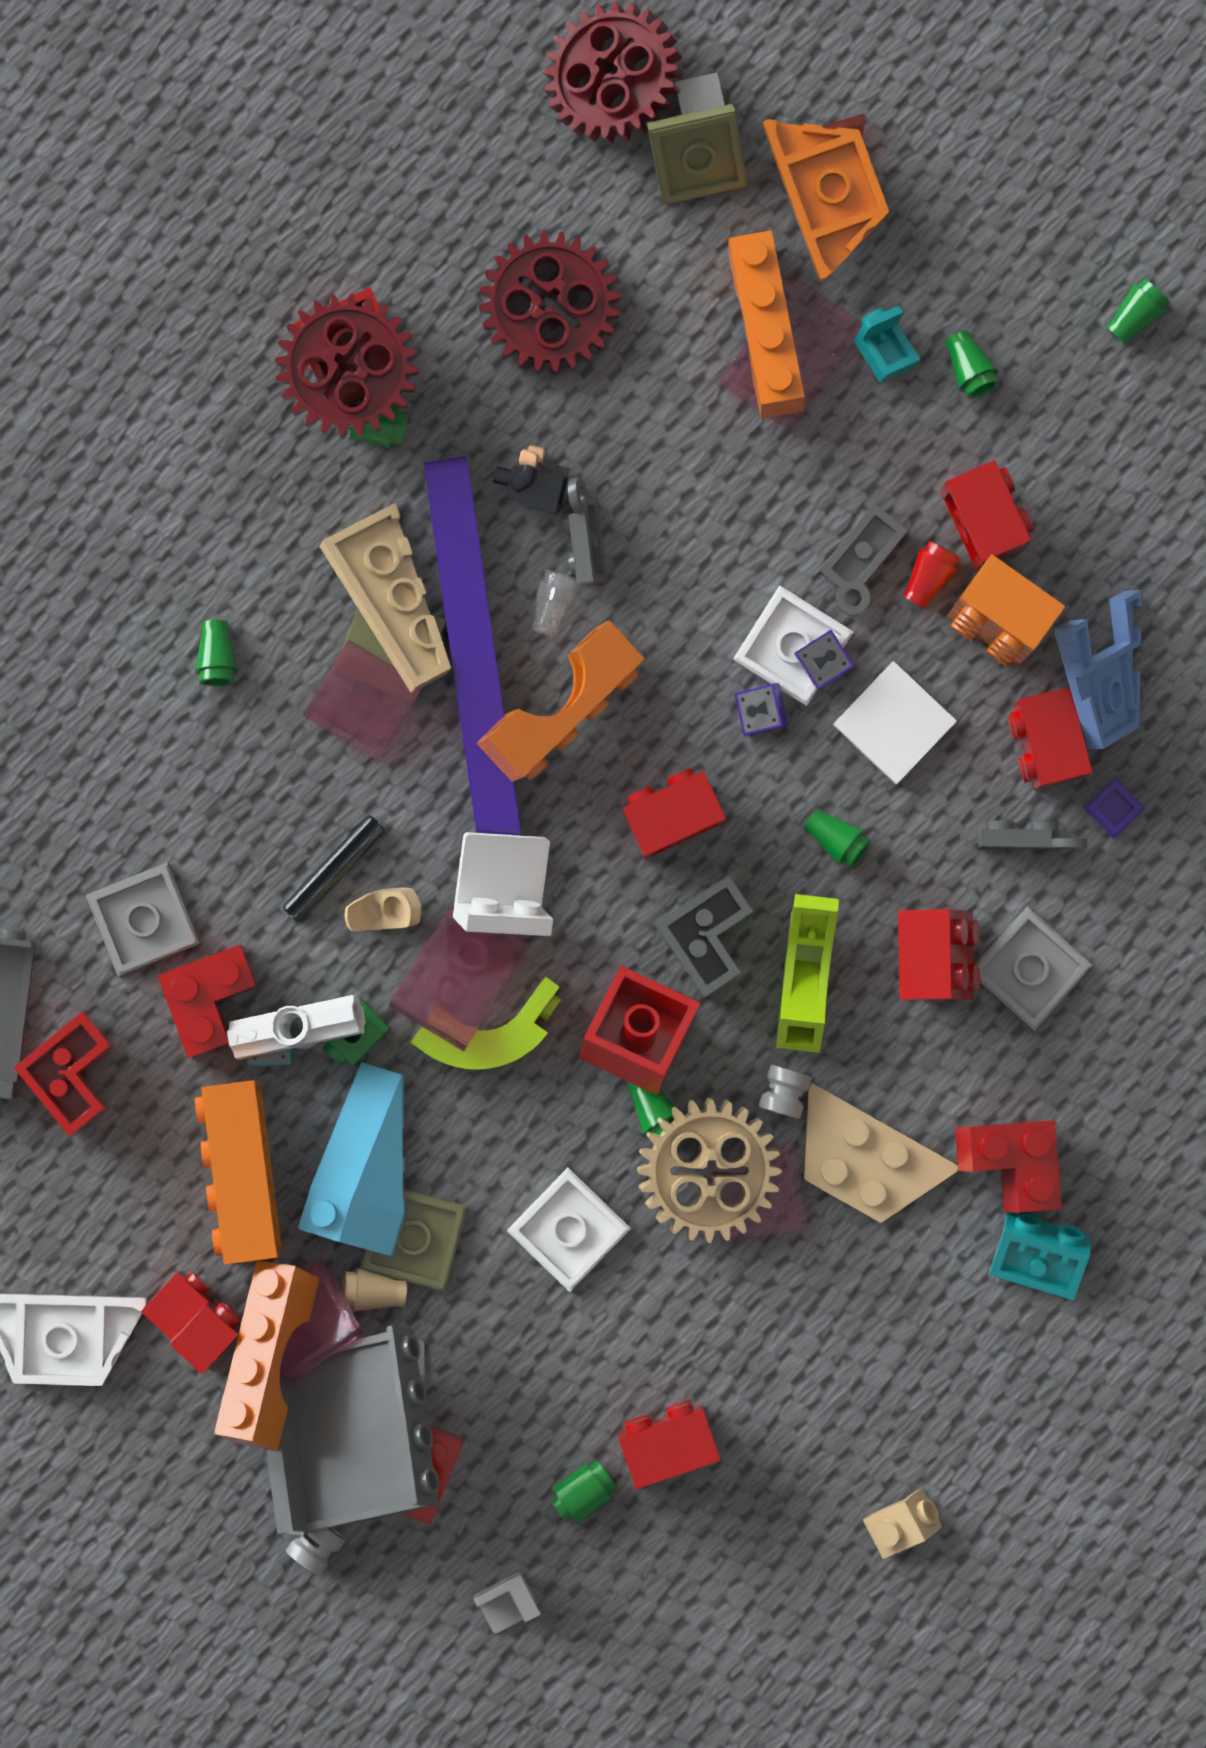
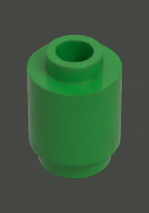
[348,396,409,449]
[550,1460,618,1524]

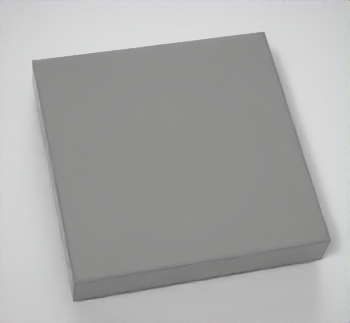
[86,863,200,977]
[976,907,1093,1031]

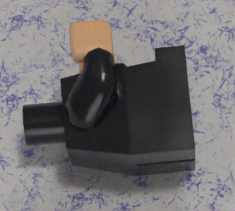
[493,445,570,514]

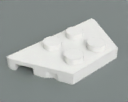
[0,1294,147,1386]

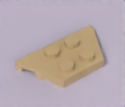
[804,1083,958,1223]

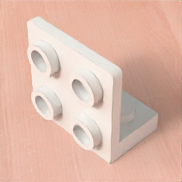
[453,832,553,936]

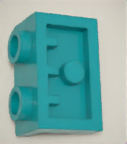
[989,1212,1091,1301]

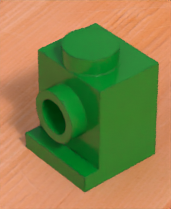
[322,997,391,1066]

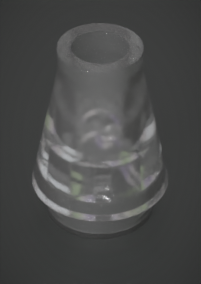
[531,569,580,637]

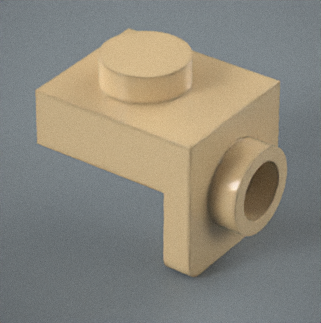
[863,1489,942,1559]

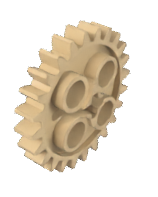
[637,1098,782,1243]

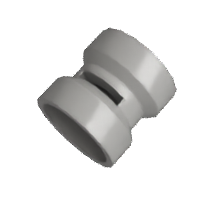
[758,1065,813,1119]
[285,1528,347,1576]

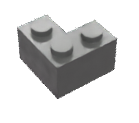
[655,875,754,998]

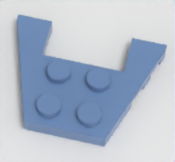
[1054,590,1142,749]

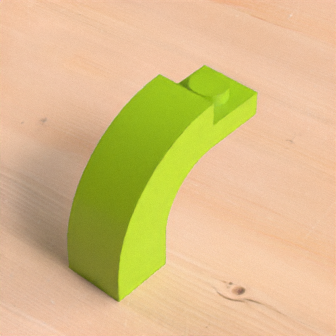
[776,894,839,1053]
[411,976,562,1070]

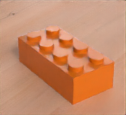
[947,554,1065,667]
[195,1080,283,1265]

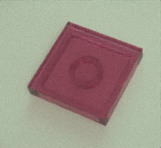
[303,639,423,761]
[708,1142,808,1243]
[280,1259,363,1382]

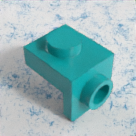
[854,306,921,384]

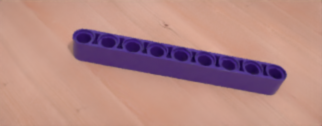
[424,456,521,836]

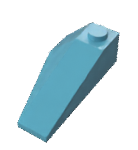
[298,1062,406,1256]

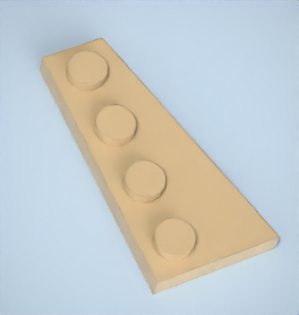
[319,503,451,693]

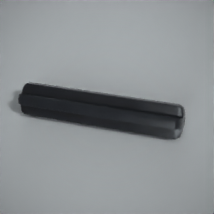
[283,815,385,922]

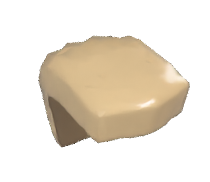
[344,887,421,932]

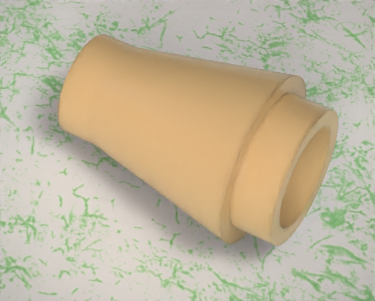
[341,1268,407,1312]

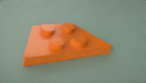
[762,119,889,282]

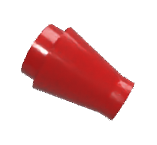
[903,540,960,608]

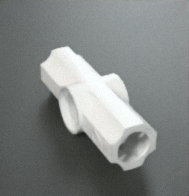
[227,995,366,1060]

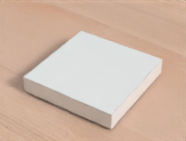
[733,585,853,707]
[833,661,956,785]
[507,1168,631,1292]

